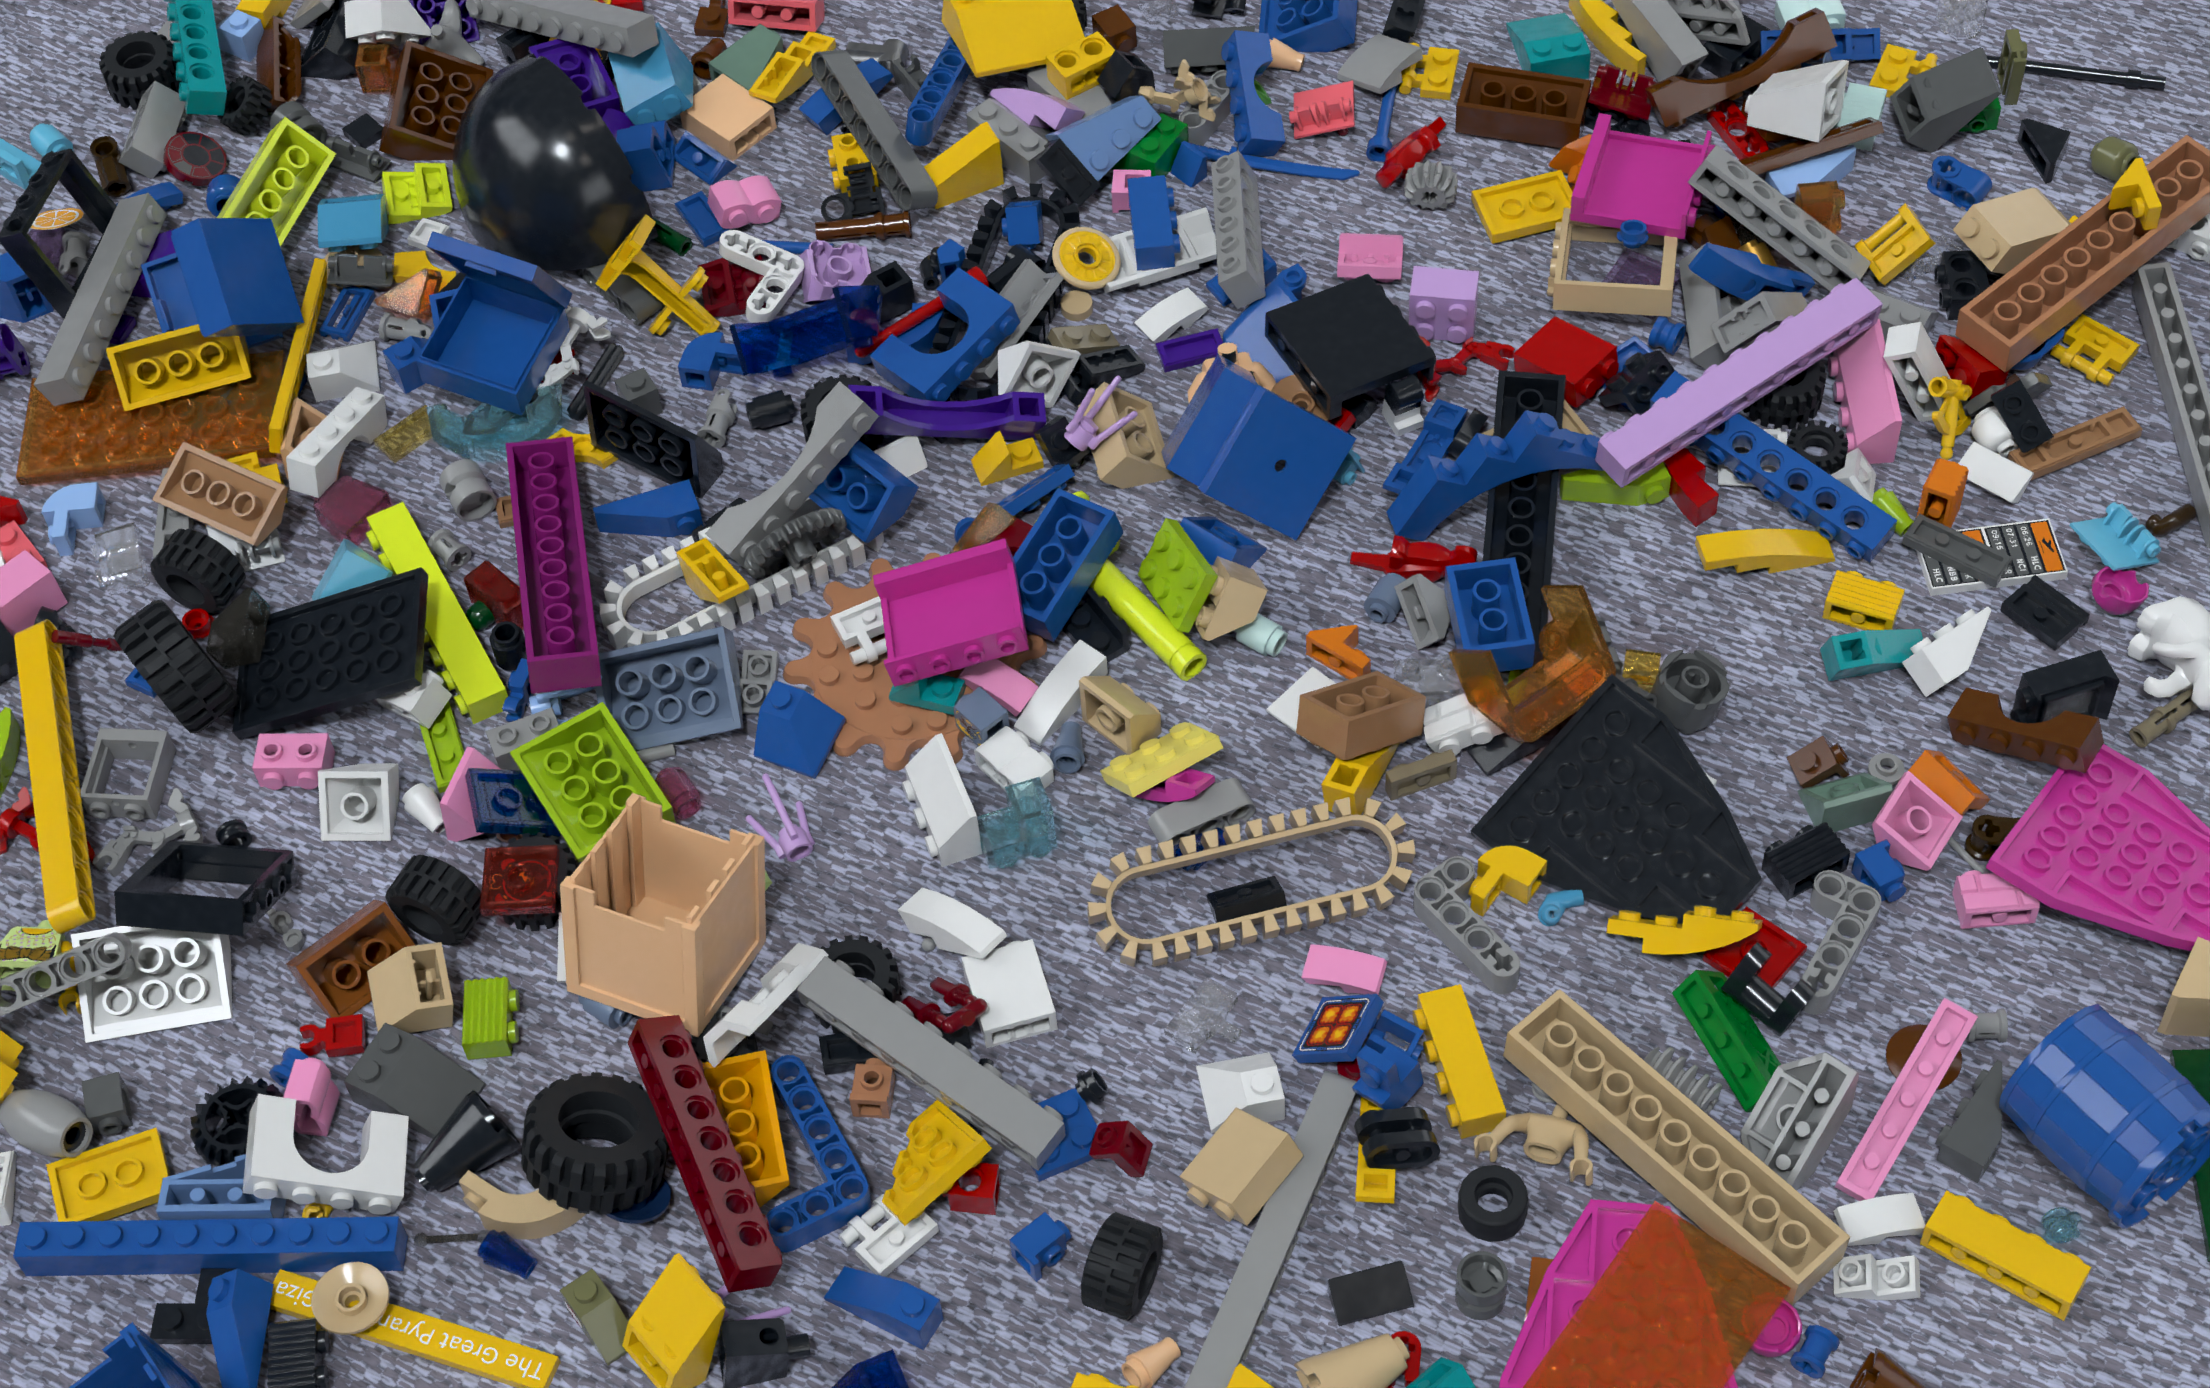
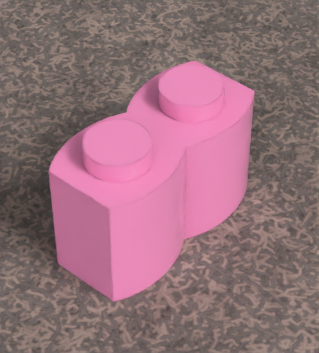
[707,175,782,229]
[283,1058,340,1137]

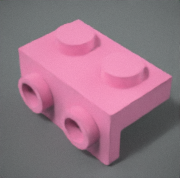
[1337,233,1403,283]

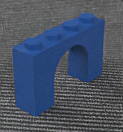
[870,267,1021,402]

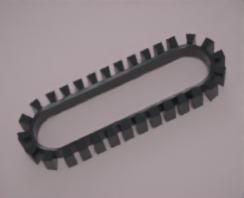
[928,183,1080,402]

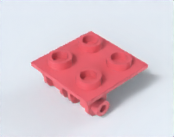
[1289,80,1355,139]

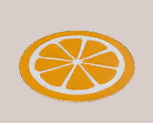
[30,208,84,230]

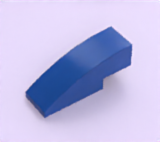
[798,58,894,136]

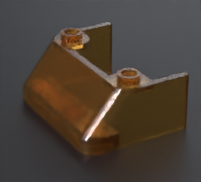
[1448,585,1616,742]

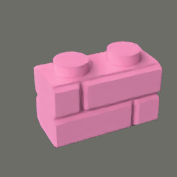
[1952,870,2040,929]

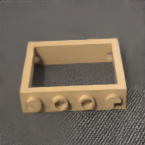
[1547,208,1678,317]

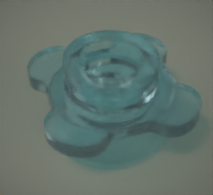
[2041,1207,2081,1244]

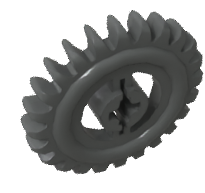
[744,508,847,580]

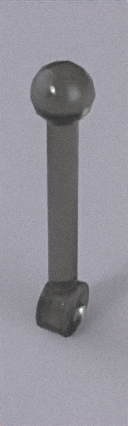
[414,1230,493,1248]

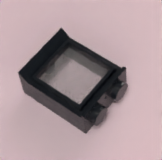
[2010,650,2120,724]

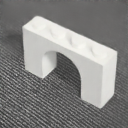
[242,1094,409,1215]

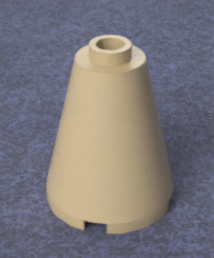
[1294,1333,1410,1388]

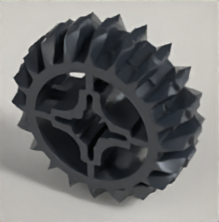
[190,1076,283,1167]

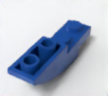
[1688,243,1815,301]

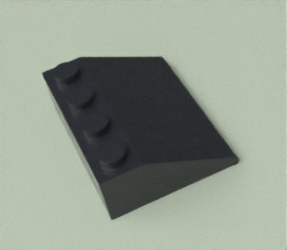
[583,380,723,499]

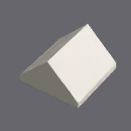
[998,341,1081,408]

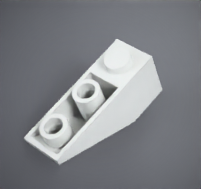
[1902,607,1991,697]

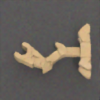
[1135,59,1221,122]

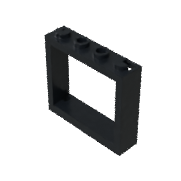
[0,148,117,319]
[114,841,298,936]

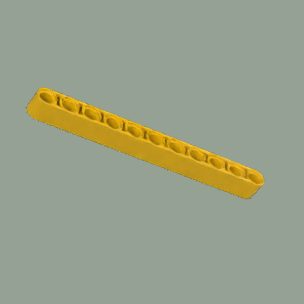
[14,619,96,934]

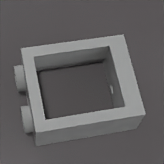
[1711,291,1807,354]
[81,728,176,821]

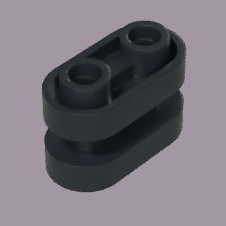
[1354,1107,1440,1169]

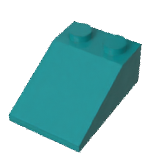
[1506,13,1591,79]

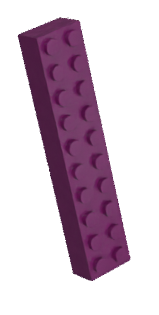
[506,436,602,694]

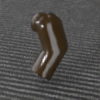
[2145,504,2196,537]

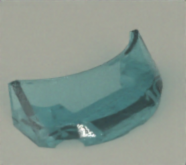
[426,382,562,462]

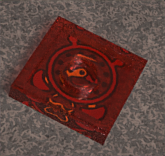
[480,845,559,916]

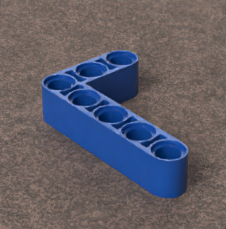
[766,1055,872,1253]

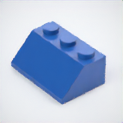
[808,440,919,543]

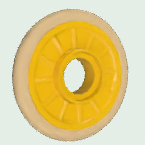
[1052,227,1120,290]

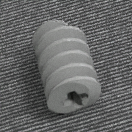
[1644,1047,1723,1115]

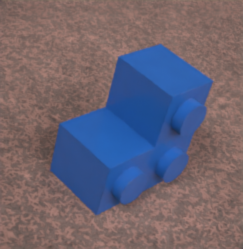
[616,120,676,192]

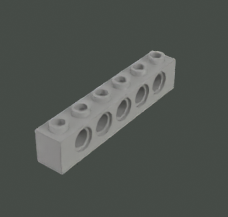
[1688,144,1871,292]
[1211,150,1266,309]

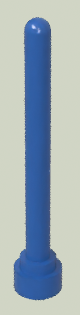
[1366,85,1397,162]

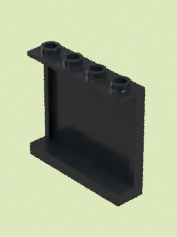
[1265,274,1436,420]

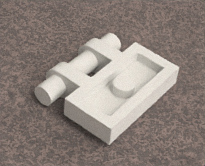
[830,596,887,666]
[838,1194,939,1277]

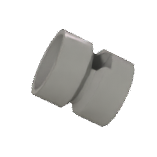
[439,459,497,522]

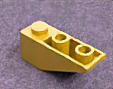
[1321,743,1400,815]

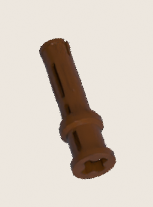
[815,211,912,241]

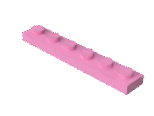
[1835,998,1978,1201]

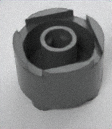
[1650,649,1730,735]

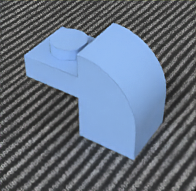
[41,482,106,556]

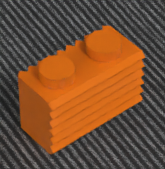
[1916,458,1969,528]

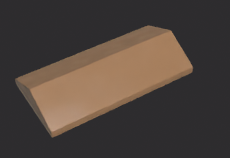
[152,442,288,547]

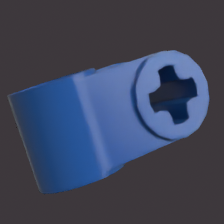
[1927,156,1992,211]

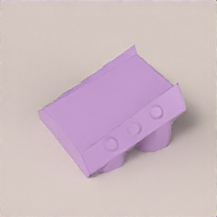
[799,240,871,303]

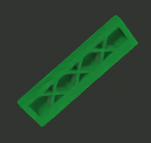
[1672,970,1781,1112]

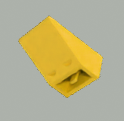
[622,1253,726,1388]

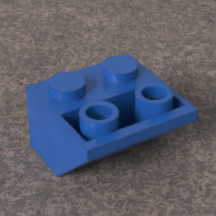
[0,252,54,323]

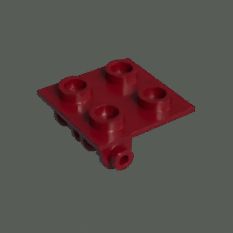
[1588,64,1658,120]

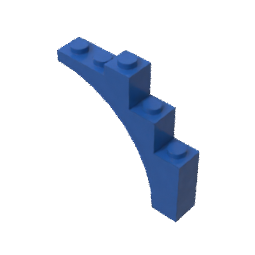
[1386,410,1603,541]

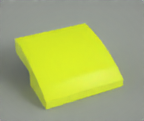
[381,163,453,224]

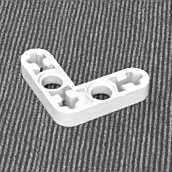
[719,230,805,325]

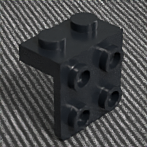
[1598,350,1675,415]

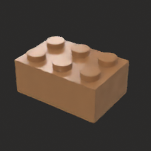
[1296,671,1426,760]

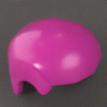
[2091,566,2149,615]
[1740,1296,1802,1357]

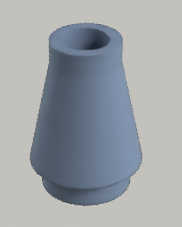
[1050,721,1085,774]

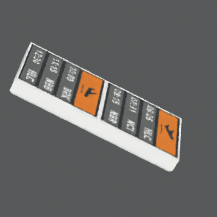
[1916,518,2068,596]

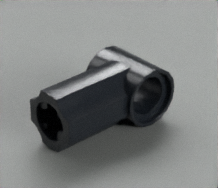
[986,244,1046,294]

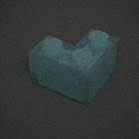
[977,777,1057,870]

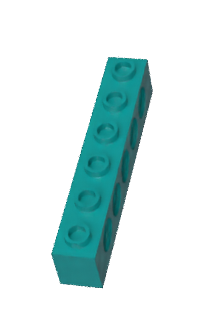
[164,0,227,116]

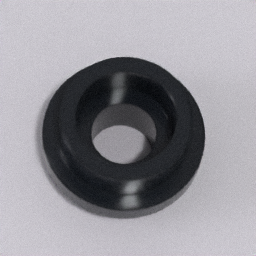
[1075,1068,1109,1105]

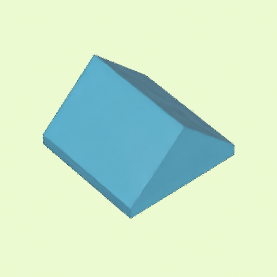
[312,538,393,601]

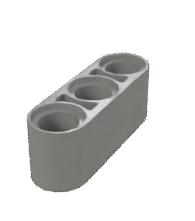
[1179,70,1231,146]
[1148,778,1256,853]

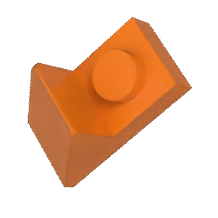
[1548,134,1592,192]
[1306,625,1371,679]

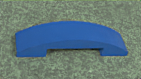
[1383,399,1468,494]

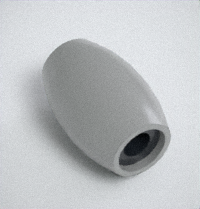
[0,1089,93,1158]

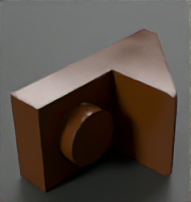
[1685,213,1741,250]

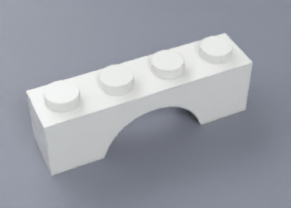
[286,387,387,498]

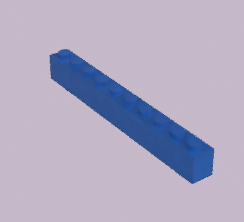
[13,1216,408,1276]

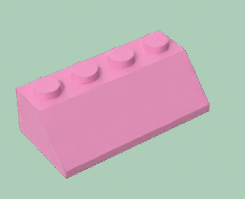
[1828,319,1902,464]

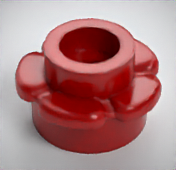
[182,608,215,639]

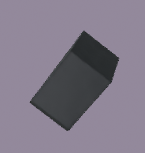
[2017,118,2071,184]

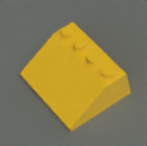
[941,0,1085,78]

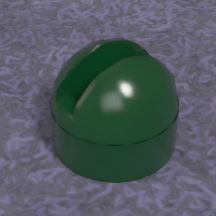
[465,600,495,630]

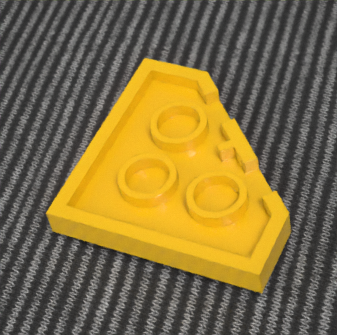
[882,1100,992,1226]

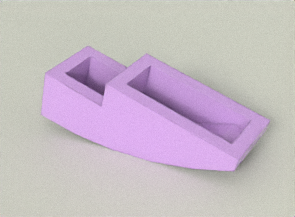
[990,88,1085,130]

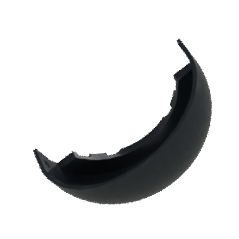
[453,54,658,271]

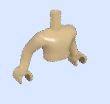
[1474,1103,1593,1186]

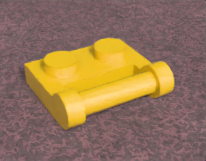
[1854,203,1936,286]

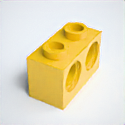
[1046,31,1115,100]

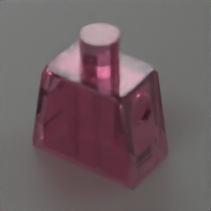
[311,475,393,546]

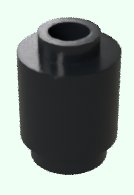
[745,390,795,430]
[489,621,527,671]

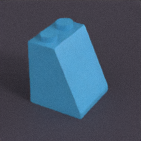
[608,22,693,125]

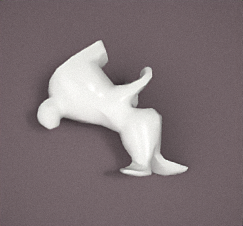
[2127,596,2210,710]

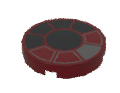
[163,131,226,186]

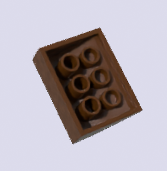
[379,40,494,161]

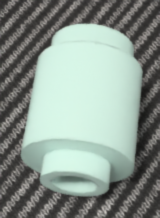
[1234,613,1288,657]

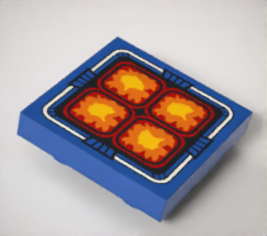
[1292,994,1384,1063]

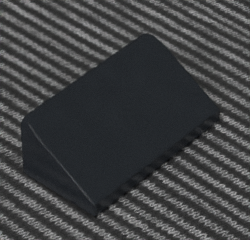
[1206,876,1287,923]
[1328,1261,1414,1326]

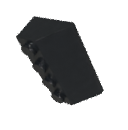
[301,0,369,80]

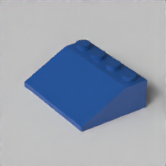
[1259,0,1358,52]

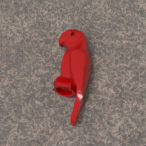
[1375,116,1447,189]
[1350,535,1478,582]

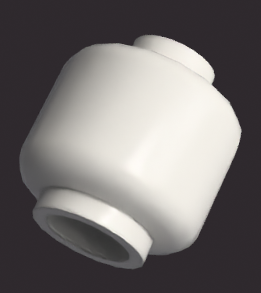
[1971,406,2018,457]

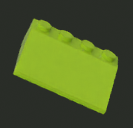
[510,702,676,862]

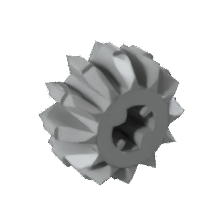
[1404,159,1458,211]

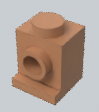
[849,1058,896,1119]

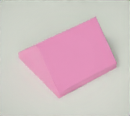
[0,550,68,638]
[439,746,511,842]
[1872,771,1963,871]

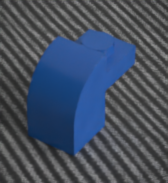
[678,332,754,391]
[1352,1045,1424,1110]

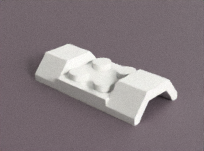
[1089,207,1217,293]
[703,943,828,1067]

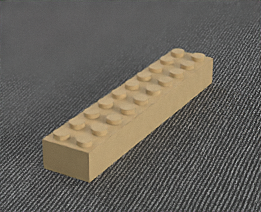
[1503,989,1851,1306]

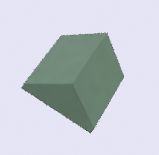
[1798,772,1893,832]

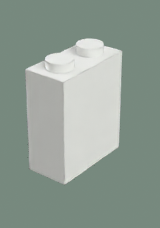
[962,939,1058,1048]

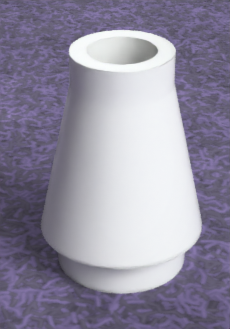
[402,783,445,835]

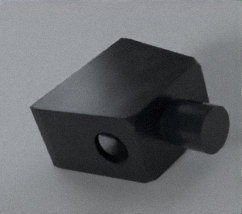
[718,1318,810,1388]

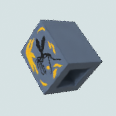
[953,687,1010,746]

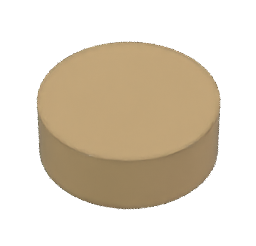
[1060,290,1093,321]

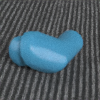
[1538,890,1584,926]

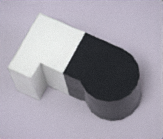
[1382,374,1424,437]

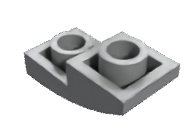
[740,650,780,715]

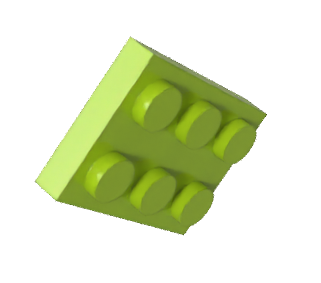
[1137,518,1218,633]

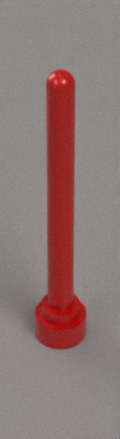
[855,266,989,358]

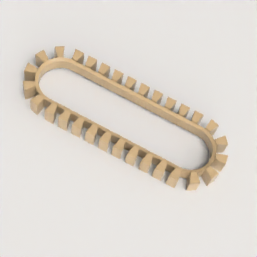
[1087,797,1416,967]

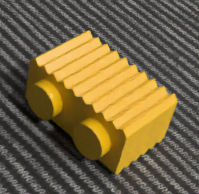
[1822,570,1905,630]

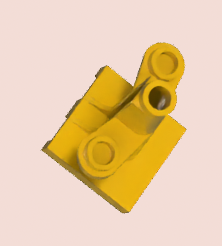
[595,214,721,336]

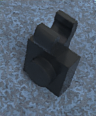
[1192,0,1246,20]

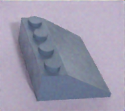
[595,626,743,751]

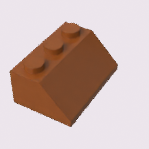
[286,900,416,1018]

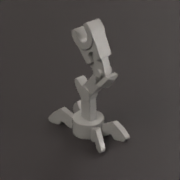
[93,788,206,877]

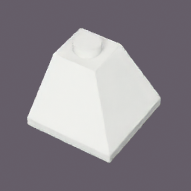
[306,341,380,402]
[318,763,400,841]
[1196,1052,1285,1133]

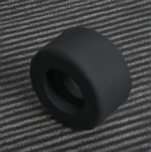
[1458,1165,1529,1242]

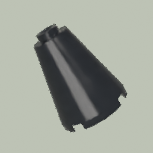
[414,1089,521,1192]

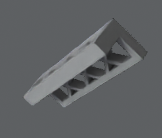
[970,259,1064,380]

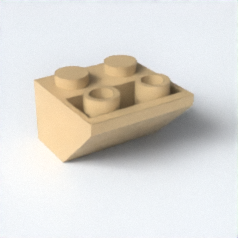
[1194,556,1268,641]
[367,942,454,1033]

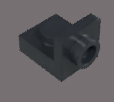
[1034,415,1091,469]

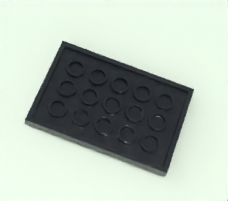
[232,567,428,740]

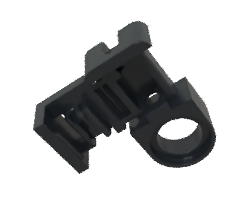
[821,161,885,222]

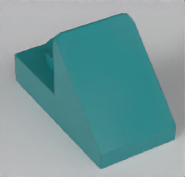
[888,674,966,715]

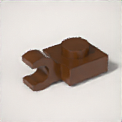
[694,0,728,38]

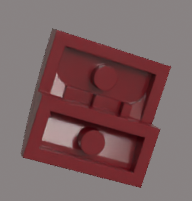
[697,255,770,317]

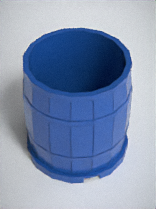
[1999,1004,2210,1229]

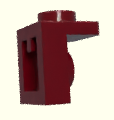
[1089,1120,1153,1178]

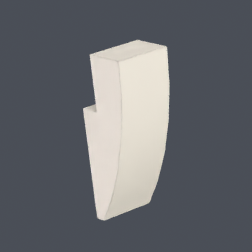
[1014,640,1108,746]
[898,888,1007,959]

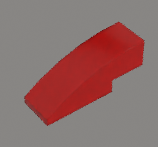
[1663,448,1719,527]

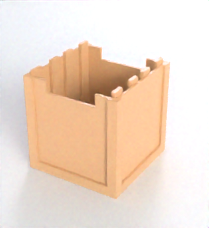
[560,793,766,1037]

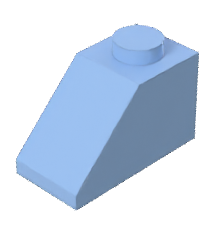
[216,10,264,62]

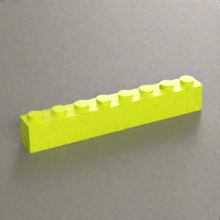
[366,502,508,724]

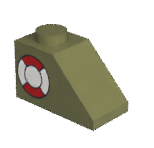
[560,1268,628,1365]

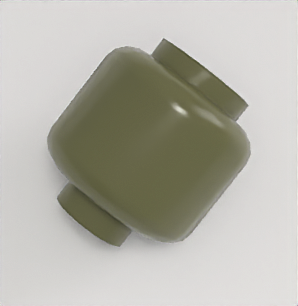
[2090,136,2140,182]

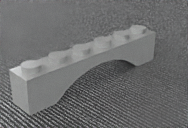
[705,381,879,568]

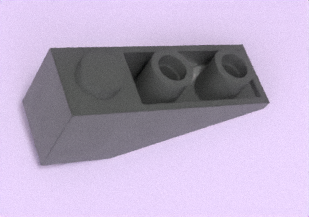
[1935,1059,2002,1183]

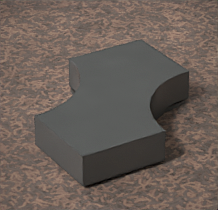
[1965,372,2053,416]

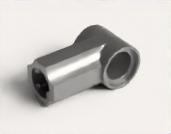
[846,39,909,78]

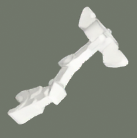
[537,306,611,396]

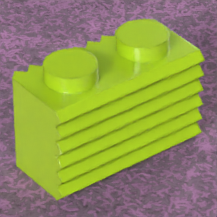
[462,976,520,1060]

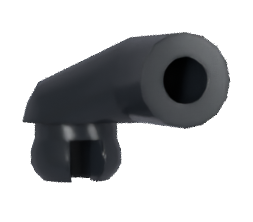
[919,247,939,290]

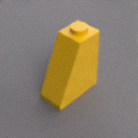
[924,122,1004,209]

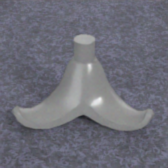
[423,0,484,65]

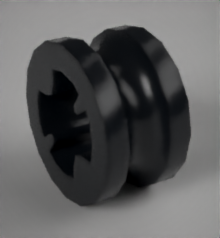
[215,819,252,847]

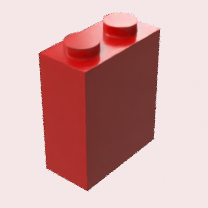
[1513,316,1619,408]

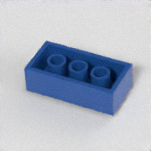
[1013,488,1124,642]

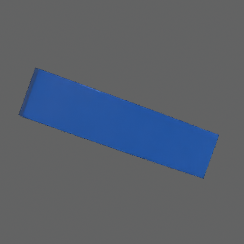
[1760,28,1881,62]

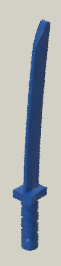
[1190,143,1360,180]

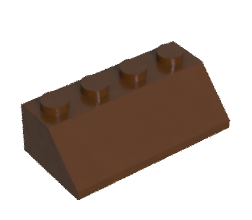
[1455,62,1591,148]

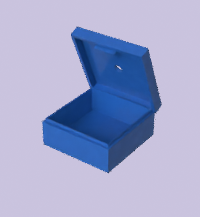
[141,218,304,349]
[416,231,572,415]
[1161,354,1357,540]

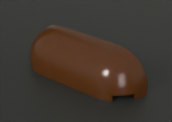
[256,15,301,112]

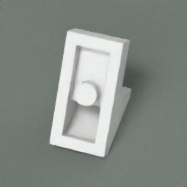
[1831,448,1876,502]

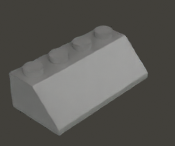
[1679,242,1747,370]

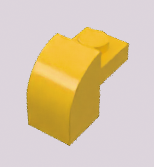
[1468,846,1547,917]

